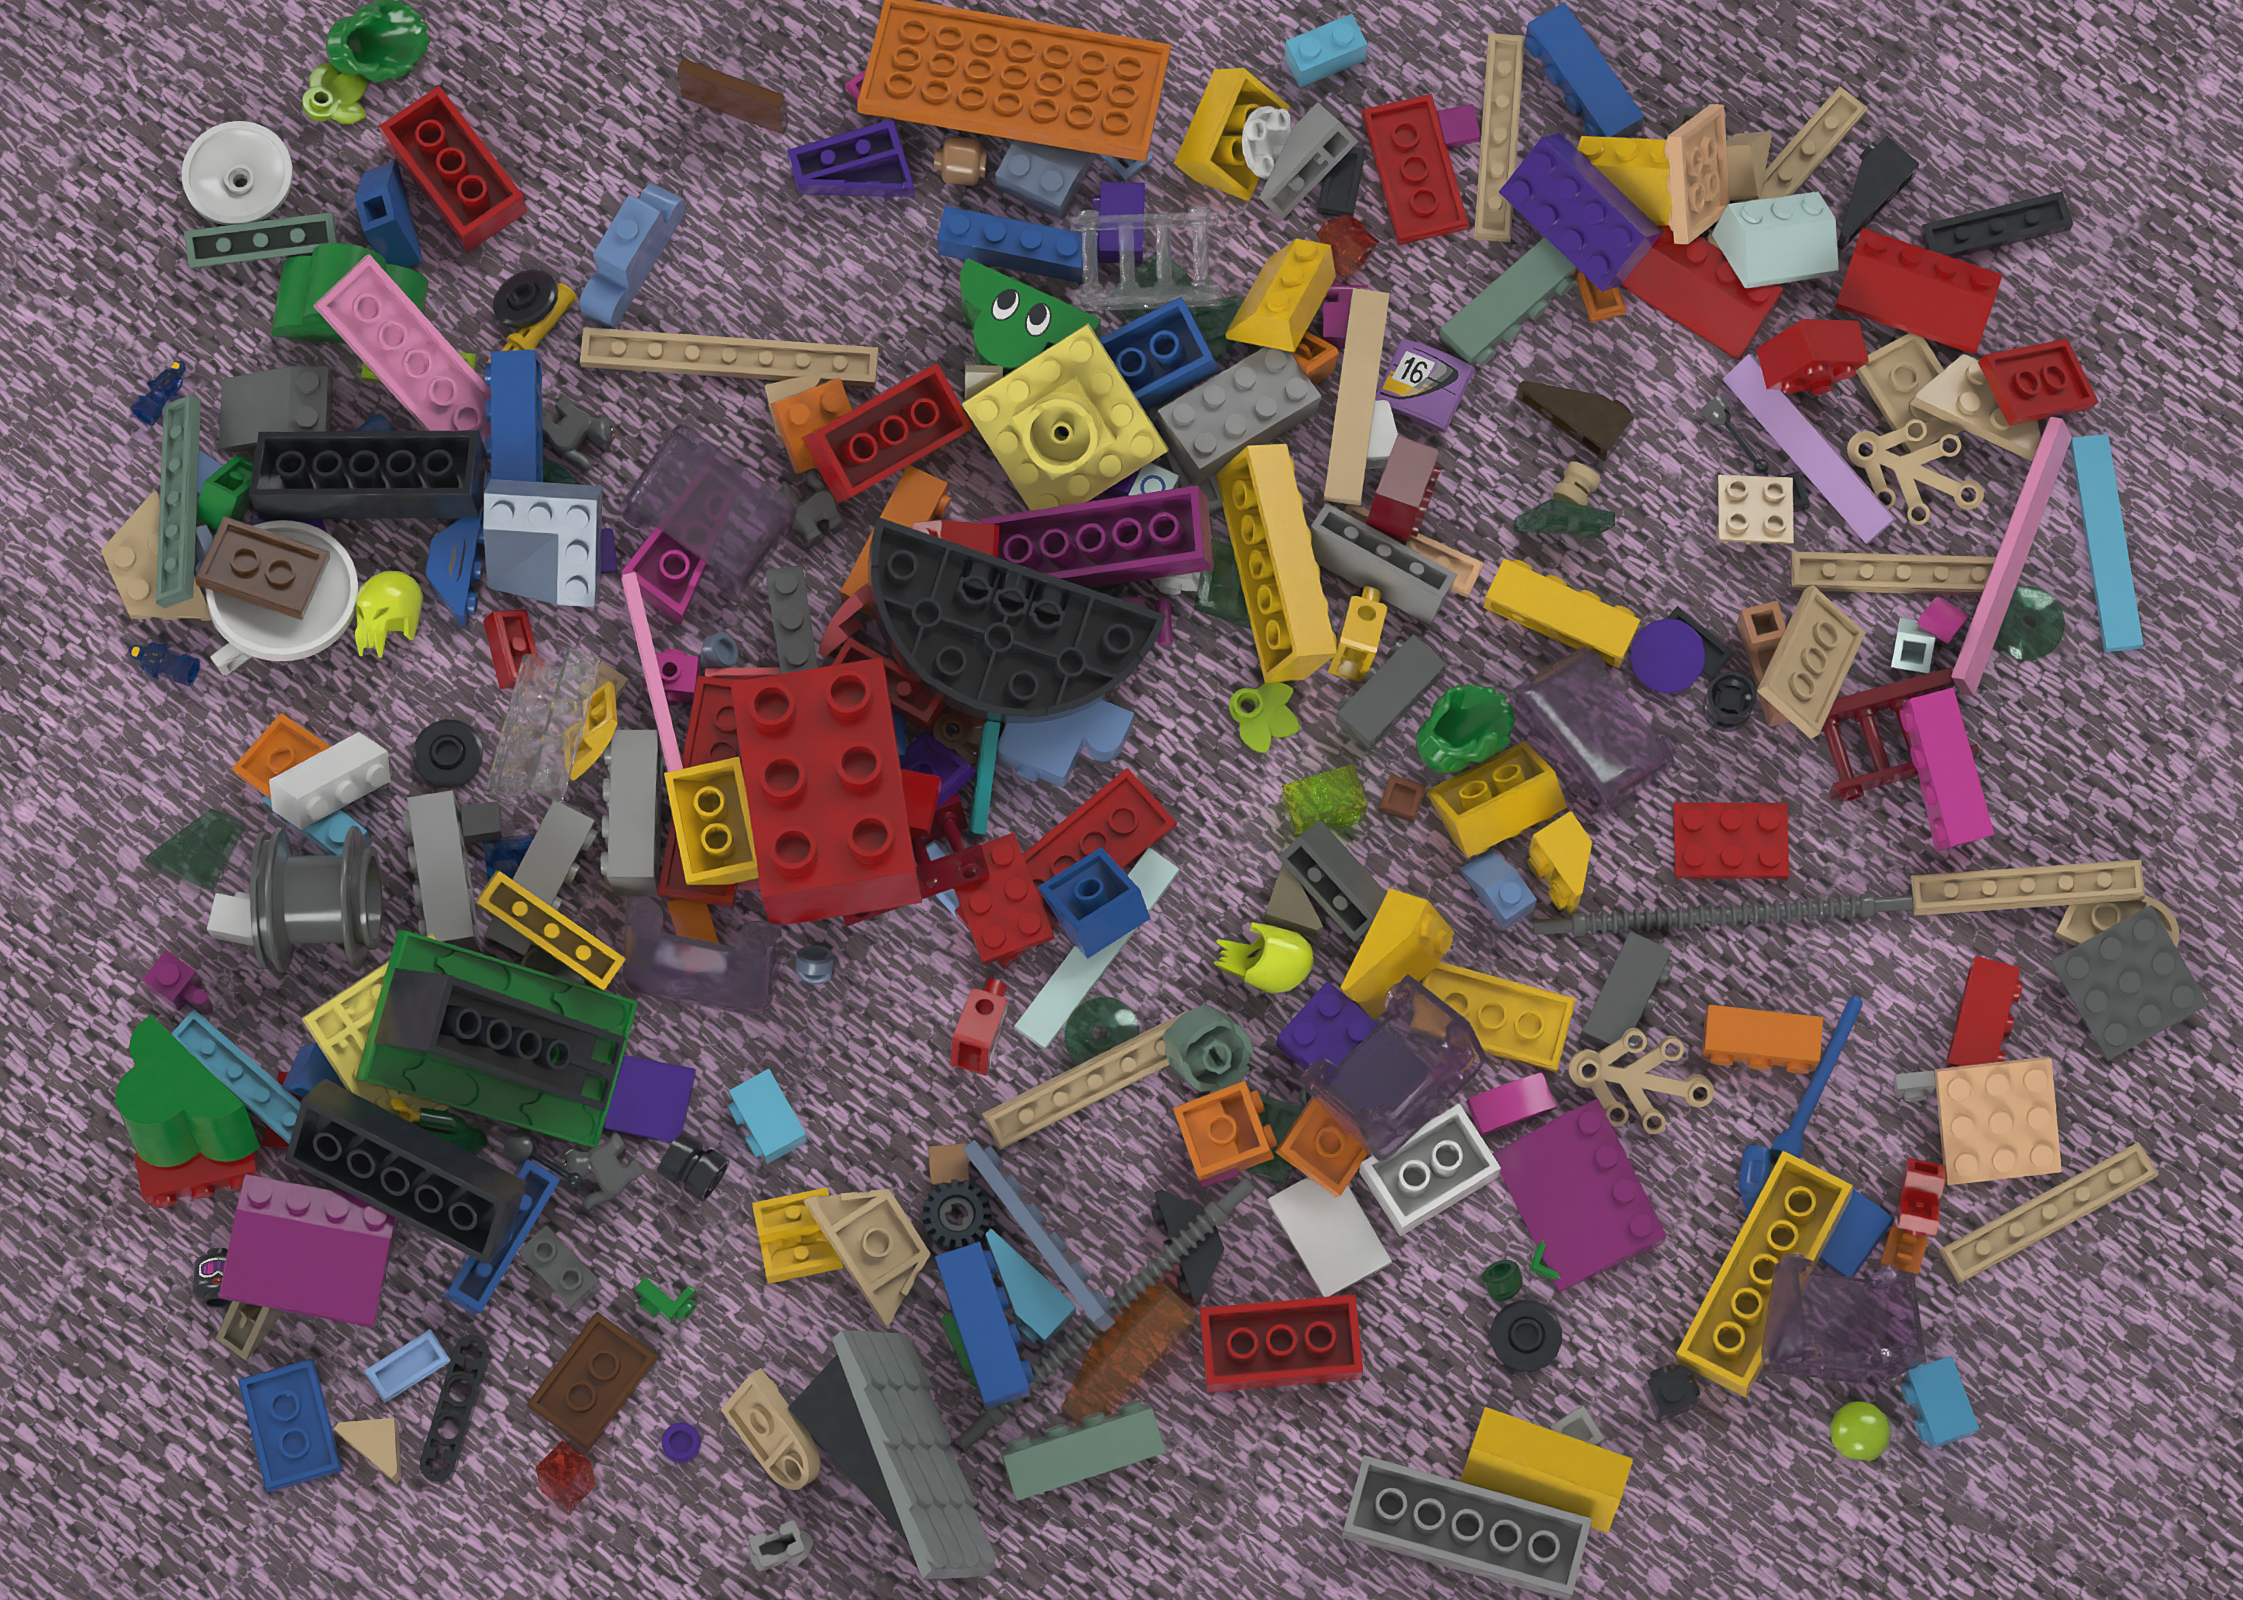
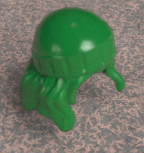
[325,0,430,82]
[1416,683,1516,774]

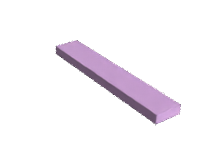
[1722,354,1896,544]

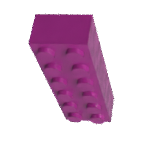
[979,485,1214,588]

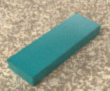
[968,721,1000,839]

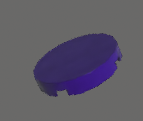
[1630,618,1707,694]

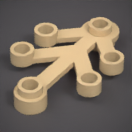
[1847,419,1984,525]
[1568,1028,1714,1134]

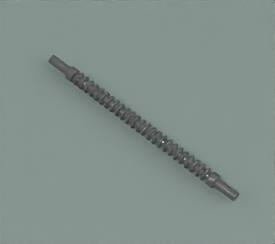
[1533,893,1913,936]
[956,1178,1255,1450]

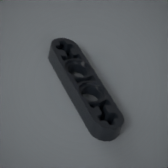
[419,1335,490,1484]

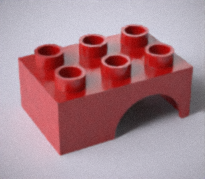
[730,657,922,928]

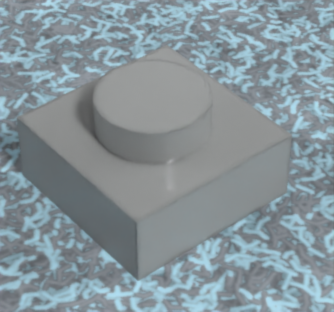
[1893,1070,1936,1102]
[1551,1404,1605,1445]

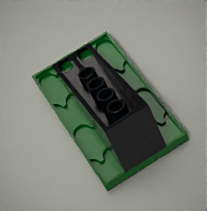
[355,930,638,1148]

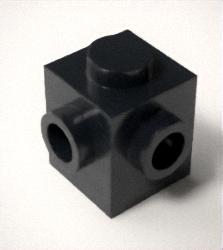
[1643,1364,1700,1423]

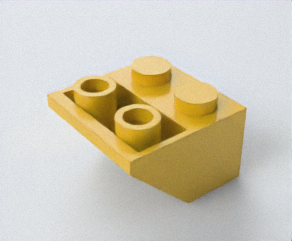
[1527,811,1592,915]

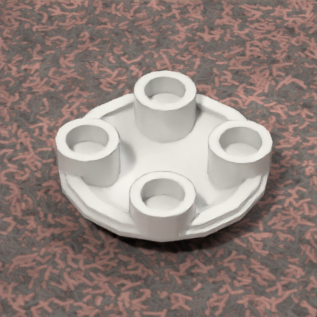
[1242,106,1291,179]

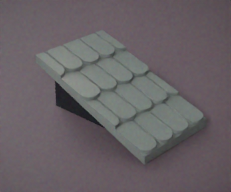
[788,1330,996,1580]

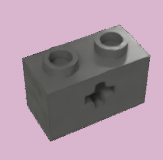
[518,1225,603,1315]

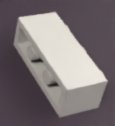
[269,732,391,830]

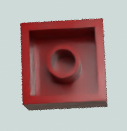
[1756,319,1869,395]

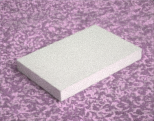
[1267,1177,1392,1297]

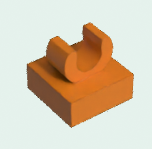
[1879,1227,1929,1277]

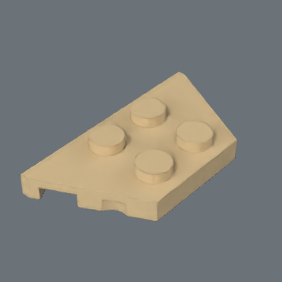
[1910,354,2041,462]
[101,491,212,621]
[803,1189,931,1327]

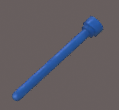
[1770,996,1863,1159]

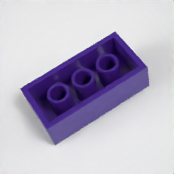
[1499,133,1663,292]
[1276,981,1444,1145]

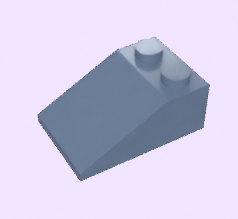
[995,140,1097,220]

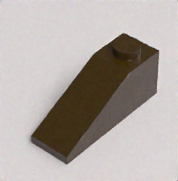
[1516,380,1634,462]

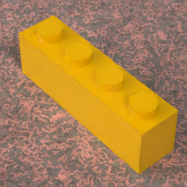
[1483,558,1641,668]
[474,871,626,990]

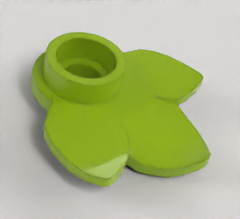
[302,62,368,124]
[1229,682,1300,754]

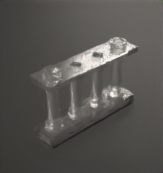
[1070,206,1222,311]
[484,646,602,808]

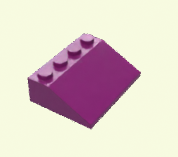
[1492,1099,1667,1292]
[219,1174,399,1328]

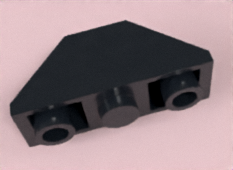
[1150,1190,1224,1307]

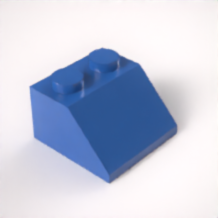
[1038,847,1151,959]

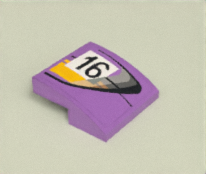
[1375,338,1475,433]

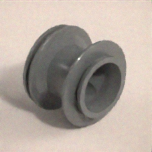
[250,826,383,973]

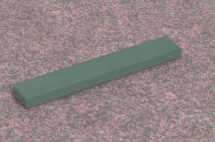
[156,395,201,608]

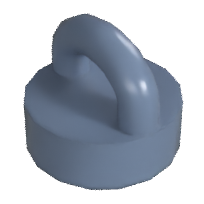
[701,632,738,670]
[796,945,834,984]

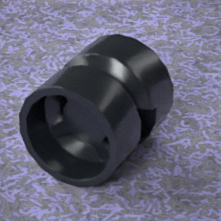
[1703,672,1756,732]
[657,1131,730,1202]

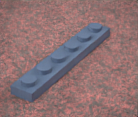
[963,1140,1116,1332]

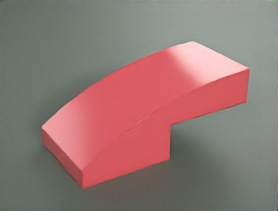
[818,583,870,658]

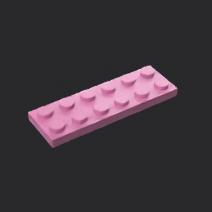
[313,255,491,449]

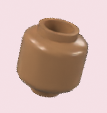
[934,136,988,186]

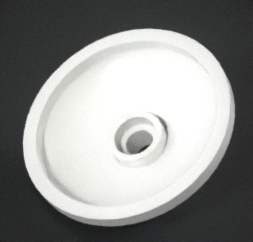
[182,121,293,226]

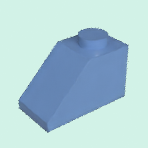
[1459,849,1537,931]

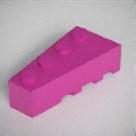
[621,456,742,625]
[1900,687,1995,852]

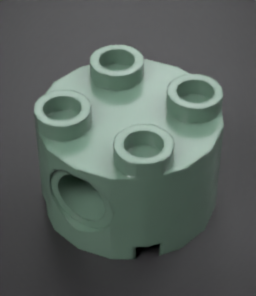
[1163,1005,1253,1093]

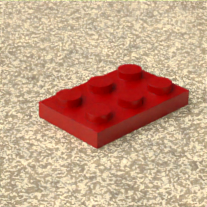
[1978,339,2099,426]
[1673,802,1789,879]
[953,832,1054,965]

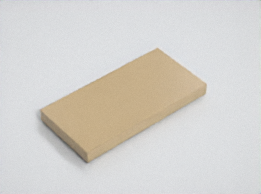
[1757,585,1866,739]

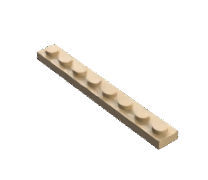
[580,327,879,387]

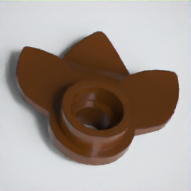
[932,706,1006,765]

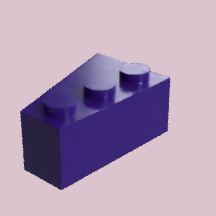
[787,119,915,197]

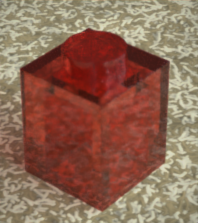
[535,1441,596,1512]

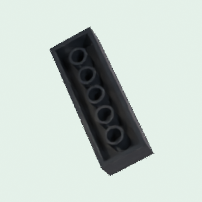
[249,430,487,519]
[285,1079,527,1264]

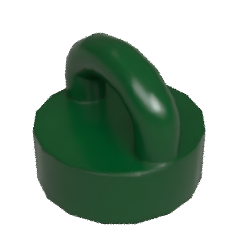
[1482,1260,1523,1302]

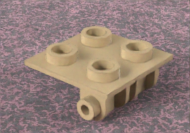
[1716,475,1794,546]

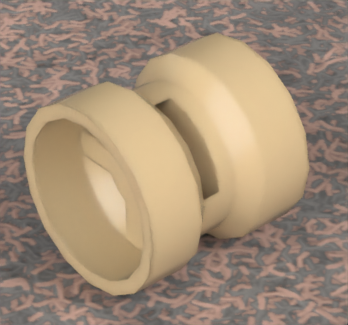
[1551,461,1601,513]

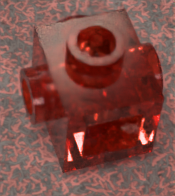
[1316,214,1379,278]

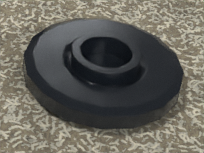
[493,269,559,329]
[412,719,484,788]
[1490,1300,1562,1372]

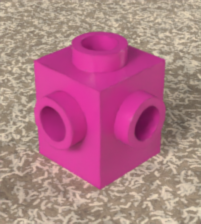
[643,649,701,706]

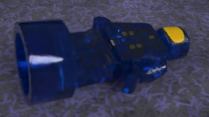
[130,360,186,426]
[128,642,201,687]

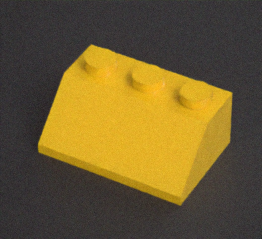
[1173,68,1290,201]
[1577,136,1672,226]
[1225,239,1336,352]
[1426,741,1568,858]
[664,757,759,885]

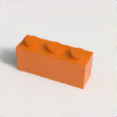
[1701,1005,1823,1074]

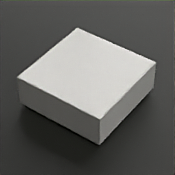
[210,643,253,676]

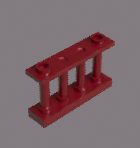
[1821,667,1980,802]
[842,792,990,927]

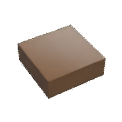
[928,1143,970,1187]

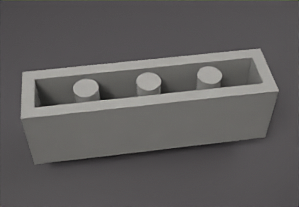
[1310,503,1457,625]
[484,799,598,957]

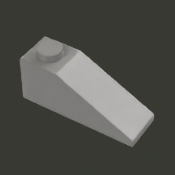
[1259,102,1358,220]

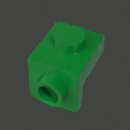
[635,1277,698,1325]

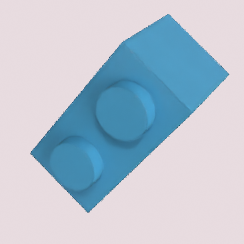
[1900,1356,1979,1450]

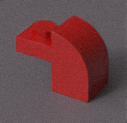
[1894,1157,1946,1236]

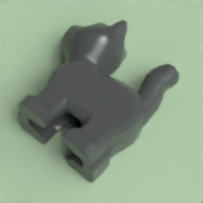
[543,395,615,472]
[770,469,848,550]
[563,1132,644,1211]

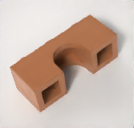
[1736,600,1791,727]

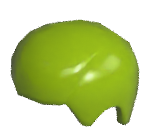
[1829,1401,1892,1462]

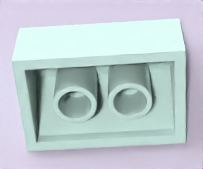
[1712,192,1839,288]

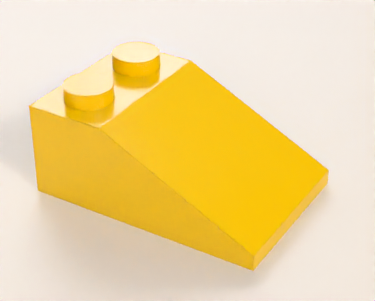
[1340,888,1454,1020]

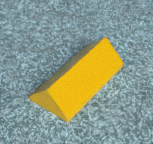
[1460,1407,1633,1533]

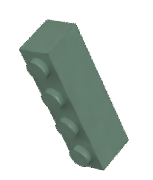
[184,212,338,268]
[1439,237,1577,367]
[1000,1400,1166,1501]

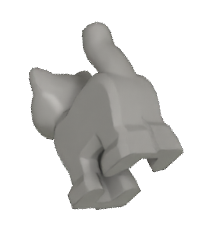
[748,1520,813,1572]

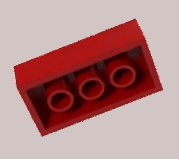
[379,86,527,253]
[801,363,973,503]
[1199,1294,1363,1393]

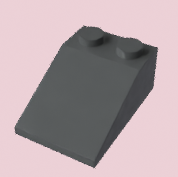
[219,366,334,450]

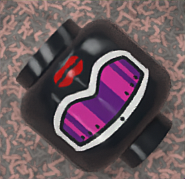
[193,1248,232,1308]

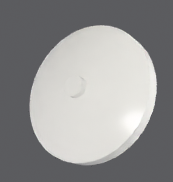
[206,520,358,661]

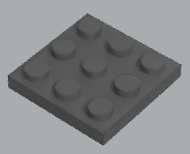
[2050,905,2209,1061]

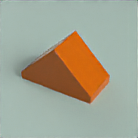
[1289,331,1339,385]

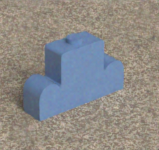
[579,183,687,329]
[997,700,1135,787]

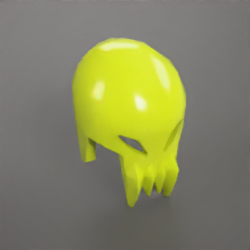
[355,571,423,658]
[1214,922,1314,994]

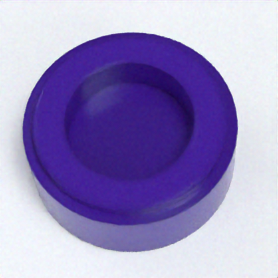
[662,1422,701,1463]

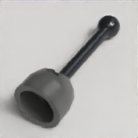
[1700,393,1769,474]
[503,1129,583,1188]

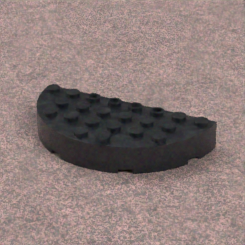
[868,517,1167,723]

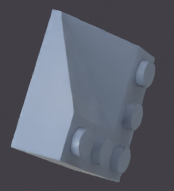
[483,479,603,607]

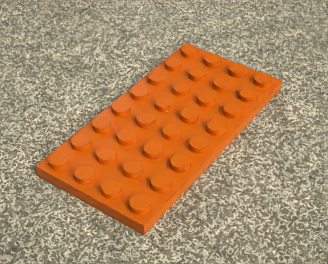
[857,0,1171,162]

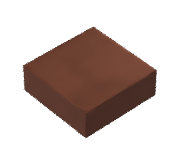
[1378,774,1426,823]

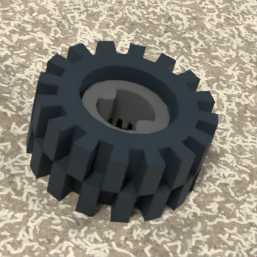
[922,1179,992,1251]

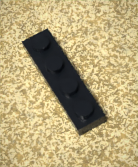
[1920,191,2073,258]

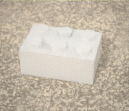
[1359,1103,1501,1236]

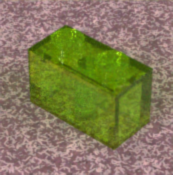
[1281,764,1368,837]

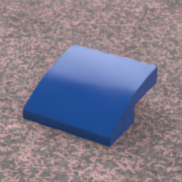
[1819,1189,1894,1281]

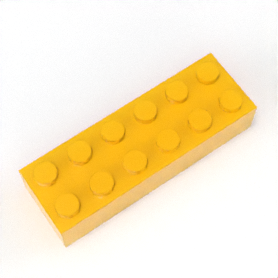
[1215,444,1338,683]
[1676,1151,1853,1398]

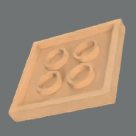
[1665,104,1730,244]
[1934,1056,2062,1185]

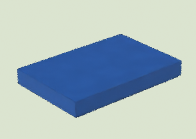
[238,1358,343,1493]

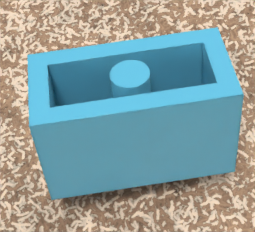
[1284,14,1367,88]
[727,1069,808,1164]

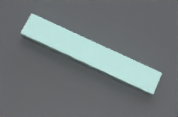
[1014,848,1180,1051]

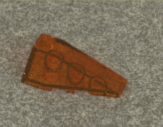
[1062,1271,1198,1424]

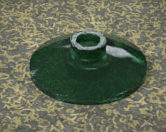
[1995,586,2065,661]
[1064,996,1139,1065]

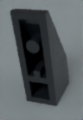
[1837,136,1919,250]

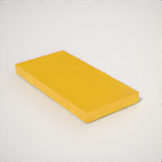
[1409,962,1576,1073]

